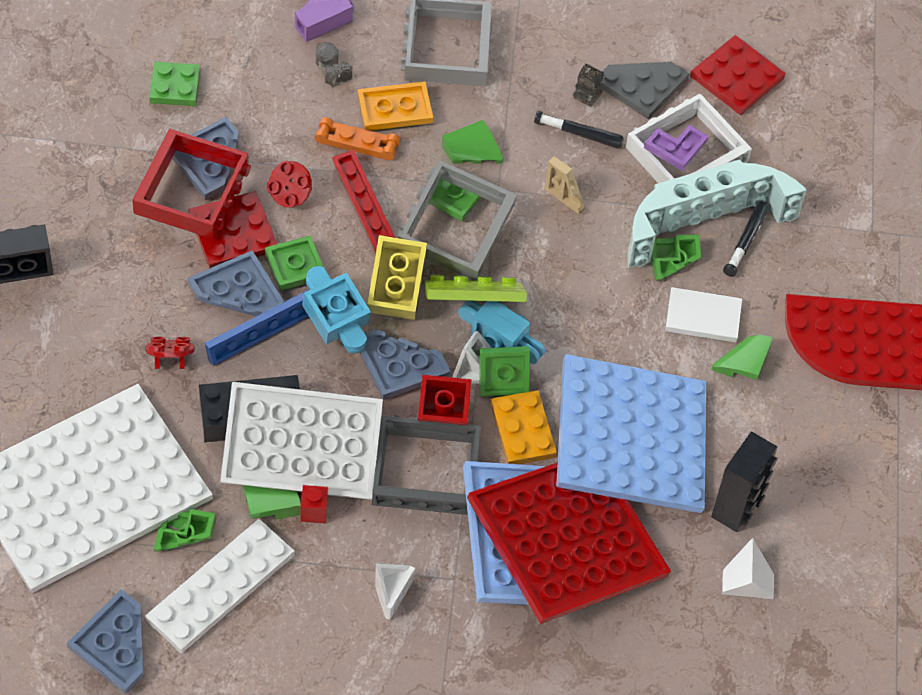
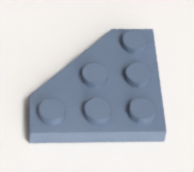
[172,117,239,200]
[188,251,284,316]
[359,329,451,400]
[67,589,144,695]

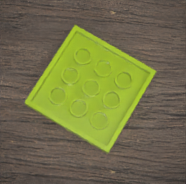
[424,275,527,302]

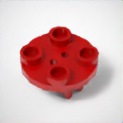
[267,161,312,208]
[145,336,195,369]

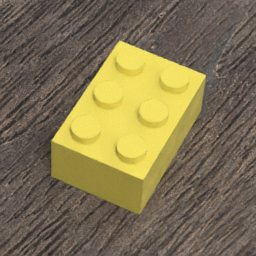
[367,235,427,320]

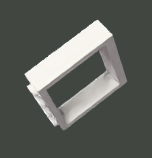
[626,94,752,183]

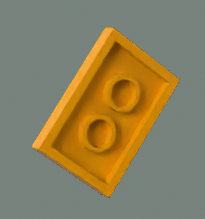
[357,82,433,131]
[490,390,557,464]

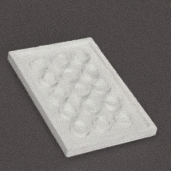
[220,382,383,500]

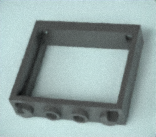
[372,415,481,515]

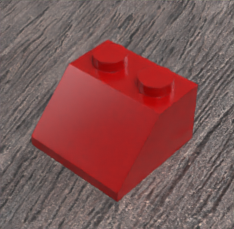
[417,375,472,425]

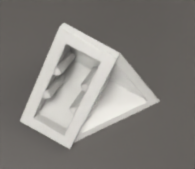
[453,331,492,384]
[722,538,774,599]
[375,563,415,620]

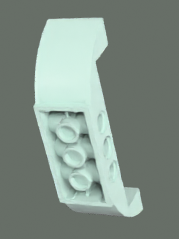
[627,160,806,268]

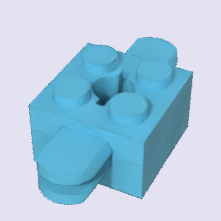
[302,266,371,353]
[458,300,546,364]

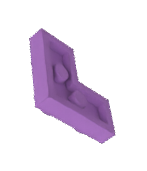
[644,125,709,171]

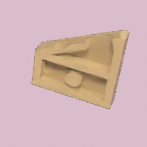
[544,156,585,214]

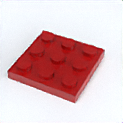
[690,35,786,116]
[188,191,277,269]

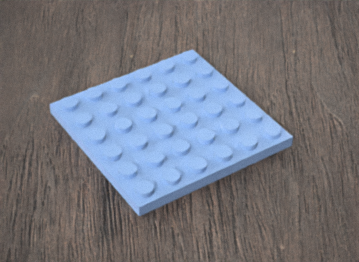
[556,354,706,513]

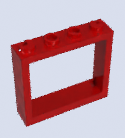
[132,128,251,239]

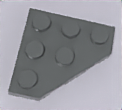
[594,62,689,119]

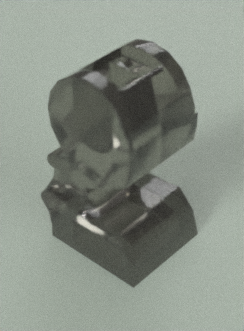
[316,42,353,88]
[573,63,604,107]

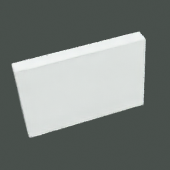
[665,287,742,343]

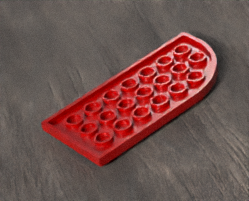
[785,294,922,390]

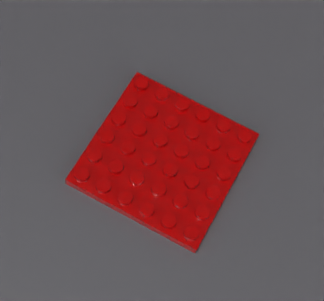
[467,462,671,624]

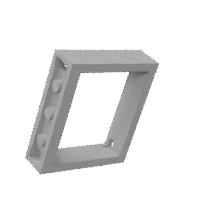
[401,0,492,86]
[397,160,517,280]

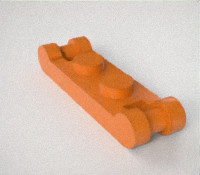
[314,117,401,160]

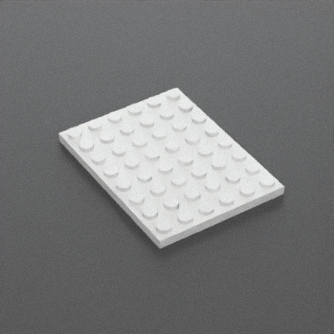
[0,384,213,594]

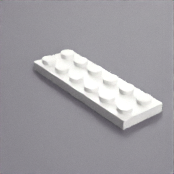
[145,519,295,654]

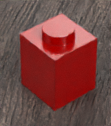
[301,485,328,524]

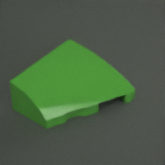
[442,120,504,164]
[651,235,701,281]
[712,335,773,380]
[243,486,301,519]
[154,509,216,552]

